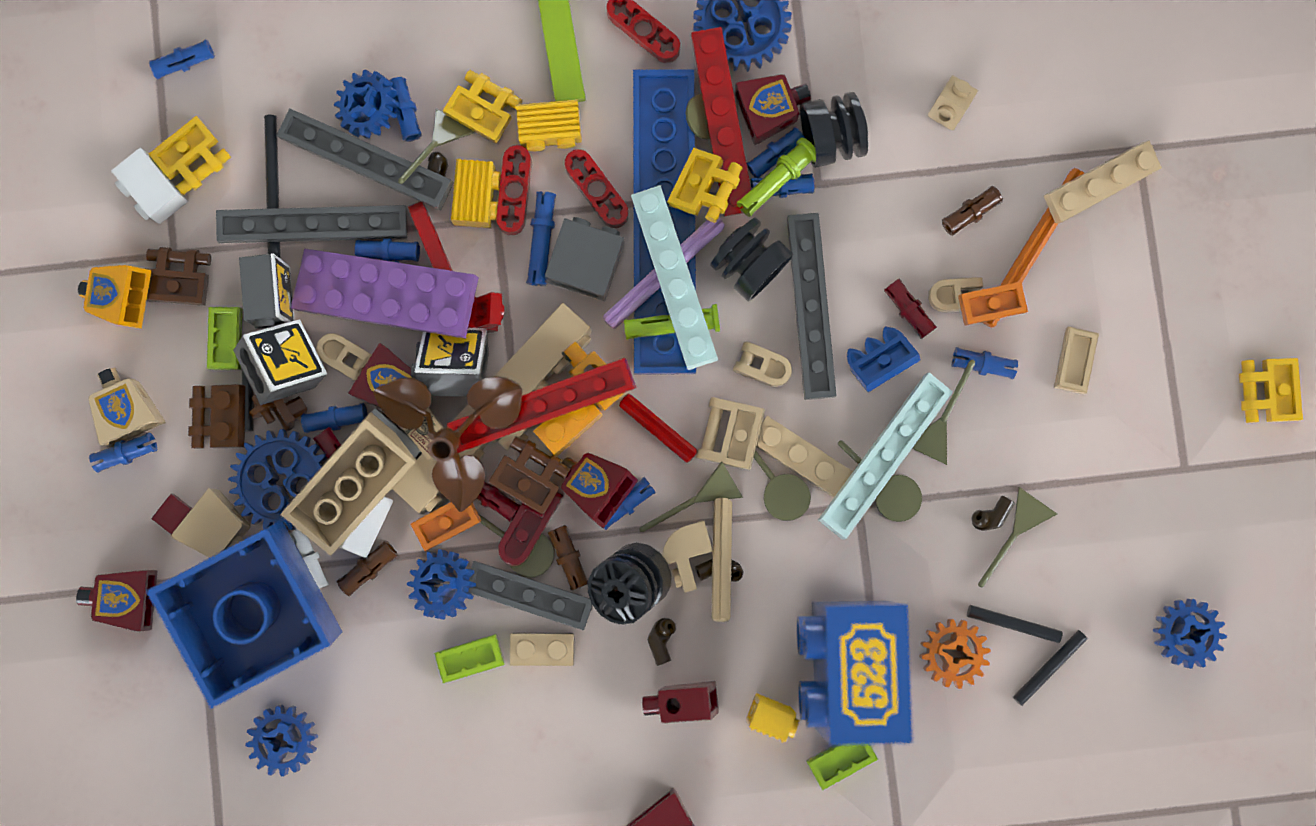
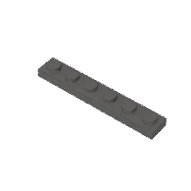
[276,108,454,211]
[216,205,407,244]
[787,213,837,400]

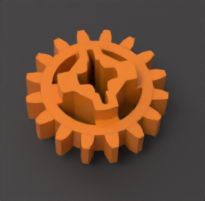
[919,619,991,689]

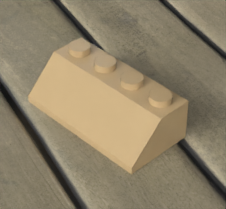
[280,412,416,556]

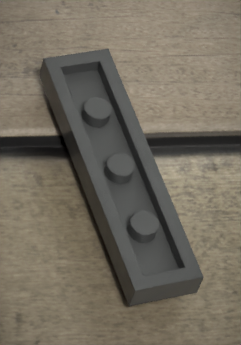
[468,561,592,630]

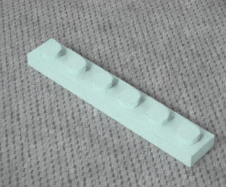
[631,185,718,370]
[818,373,953,540]

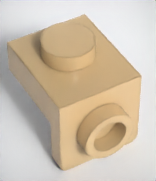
[928,75,978,130]

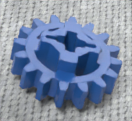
[334,70,400,139]
[407,549,476,620]
[1153,599,1227,669]
[245,705,318,777]

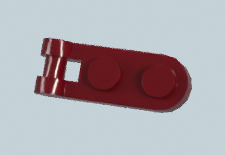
[498,492,564,566]

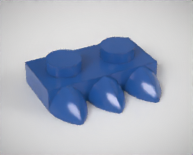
[847,326,920,392]

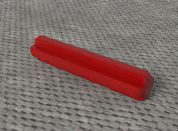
[619,394,697,463]

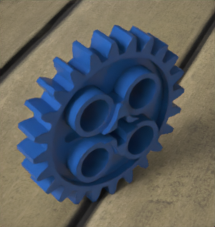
[693,0,792,72]
[228,429,327,530]

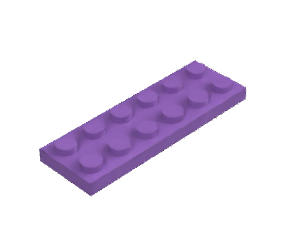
[291,248,479,339]

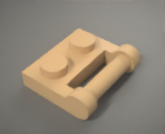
[696,397,765,470]

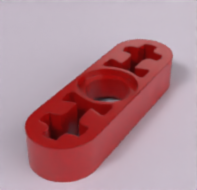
[606,0,680,63]
[496,145,532,236]
[564,149,629,228]
[408,201,453,271]

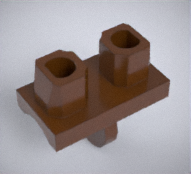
[250,395,307,432]

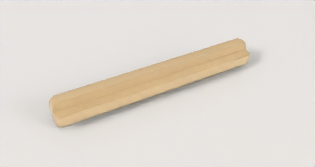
[711,498,732,622]

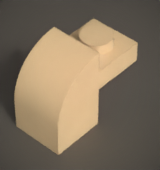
[663,521,713,593]

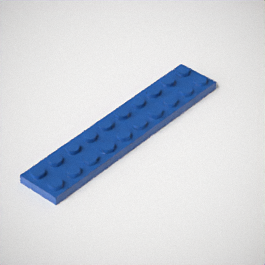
[633,69,696,375]

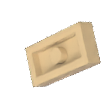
[510,633,574,666]

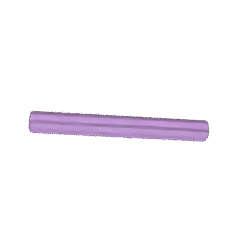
[603,218,725,329]

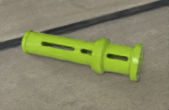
[737,138,816,217]
[624,304,720,340]

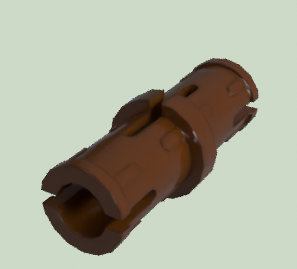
[941,186,1003,236]
[547,525,588,591]
[336,540,398,597]

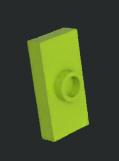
[207,307,243,370]
[434,634,505,684]
[806,744,878,791]

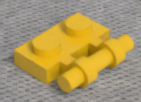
[443,70,523,144]
[148,116,231,196]
[667,148,742,223]
[1239,358,1303,423]

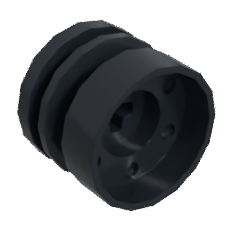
[800,92,868,168]
[710,217,794,302]
[588,542,671,625]

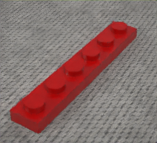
[691,27,751,217]
[447,358,637,453]

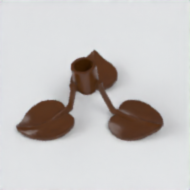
[373,376,522,512]

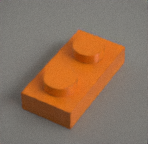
[958,282,1028,326]
[410,502,482,551]

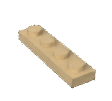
[1043,140,1162,223]
[756,416,853,497]

